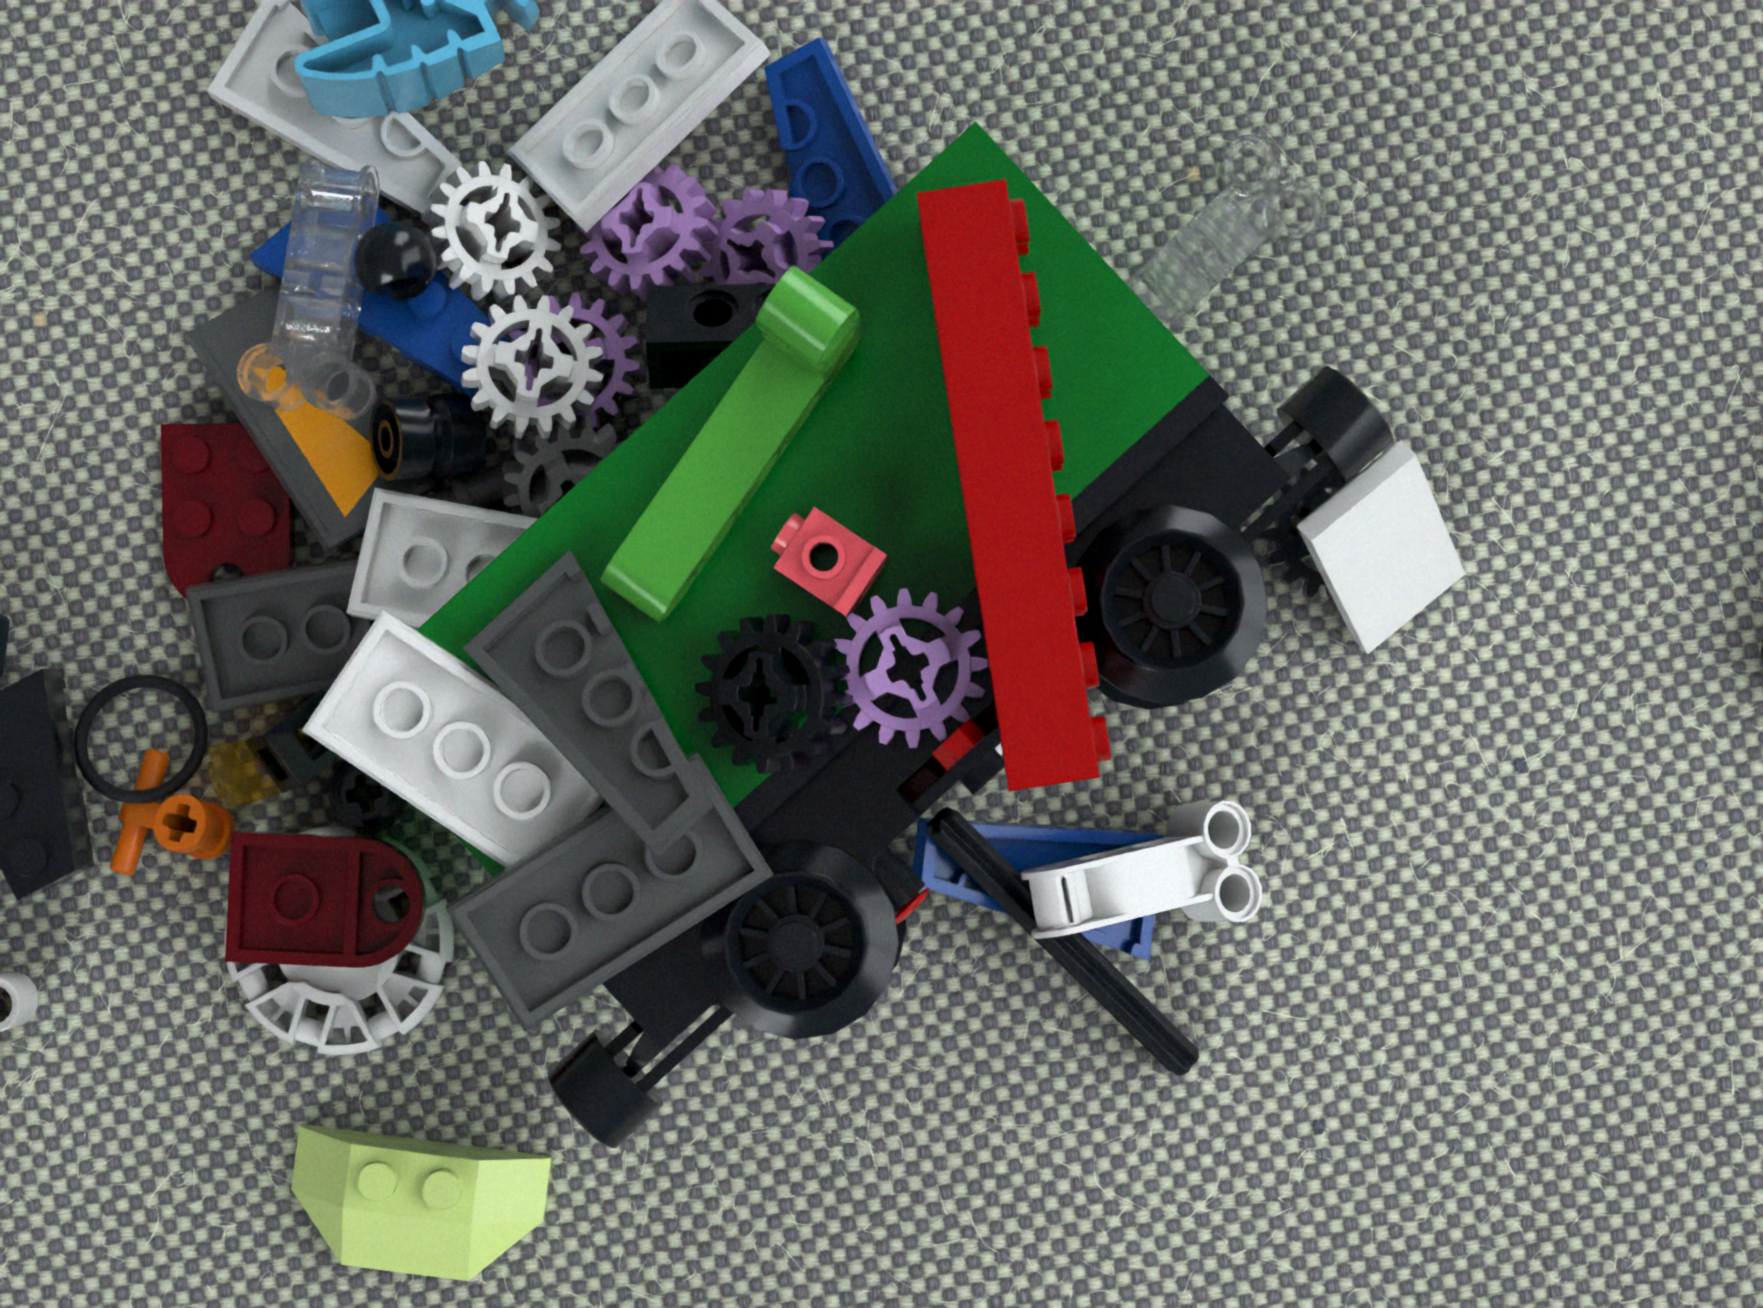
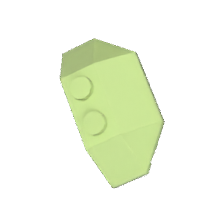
[291,1124,552,1281]

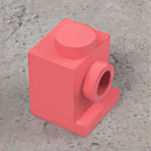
[771,507,889,618]

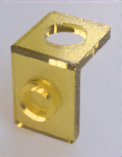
[208,729,313,809]

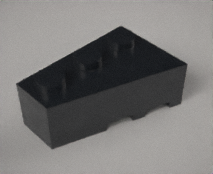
[0,668,95,901]

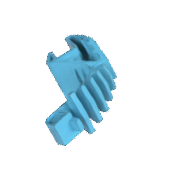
[294,0,540,118]

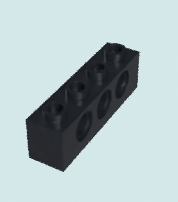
[645,284,776,389]

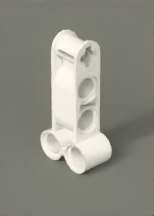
[1021,801,1262,939]

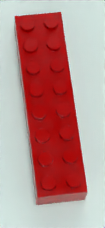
[916,179,1111,791]

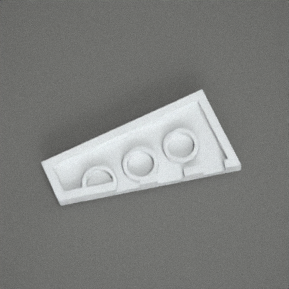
[207,0,463,217]

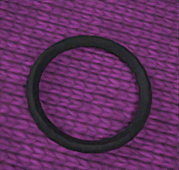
[73,675,208,804]

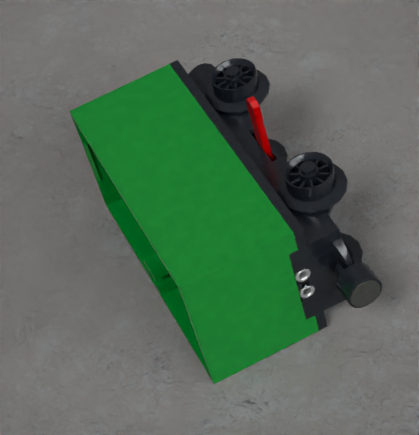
[416,121,1393,1148]

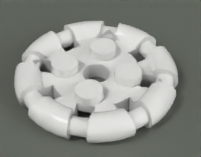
[224,825,454,1055]

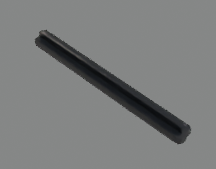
[926,807,1199,1076]

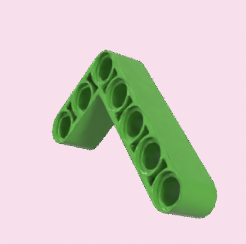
[600,266,864,624]

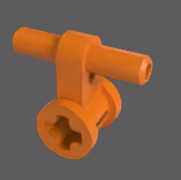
[110,749,236,876]

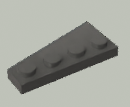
[463,550,713,857]

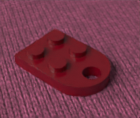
[161,423,295,601]
[225,831,426,968]

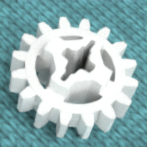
[421,161,561,303]
[461,295,603,439]

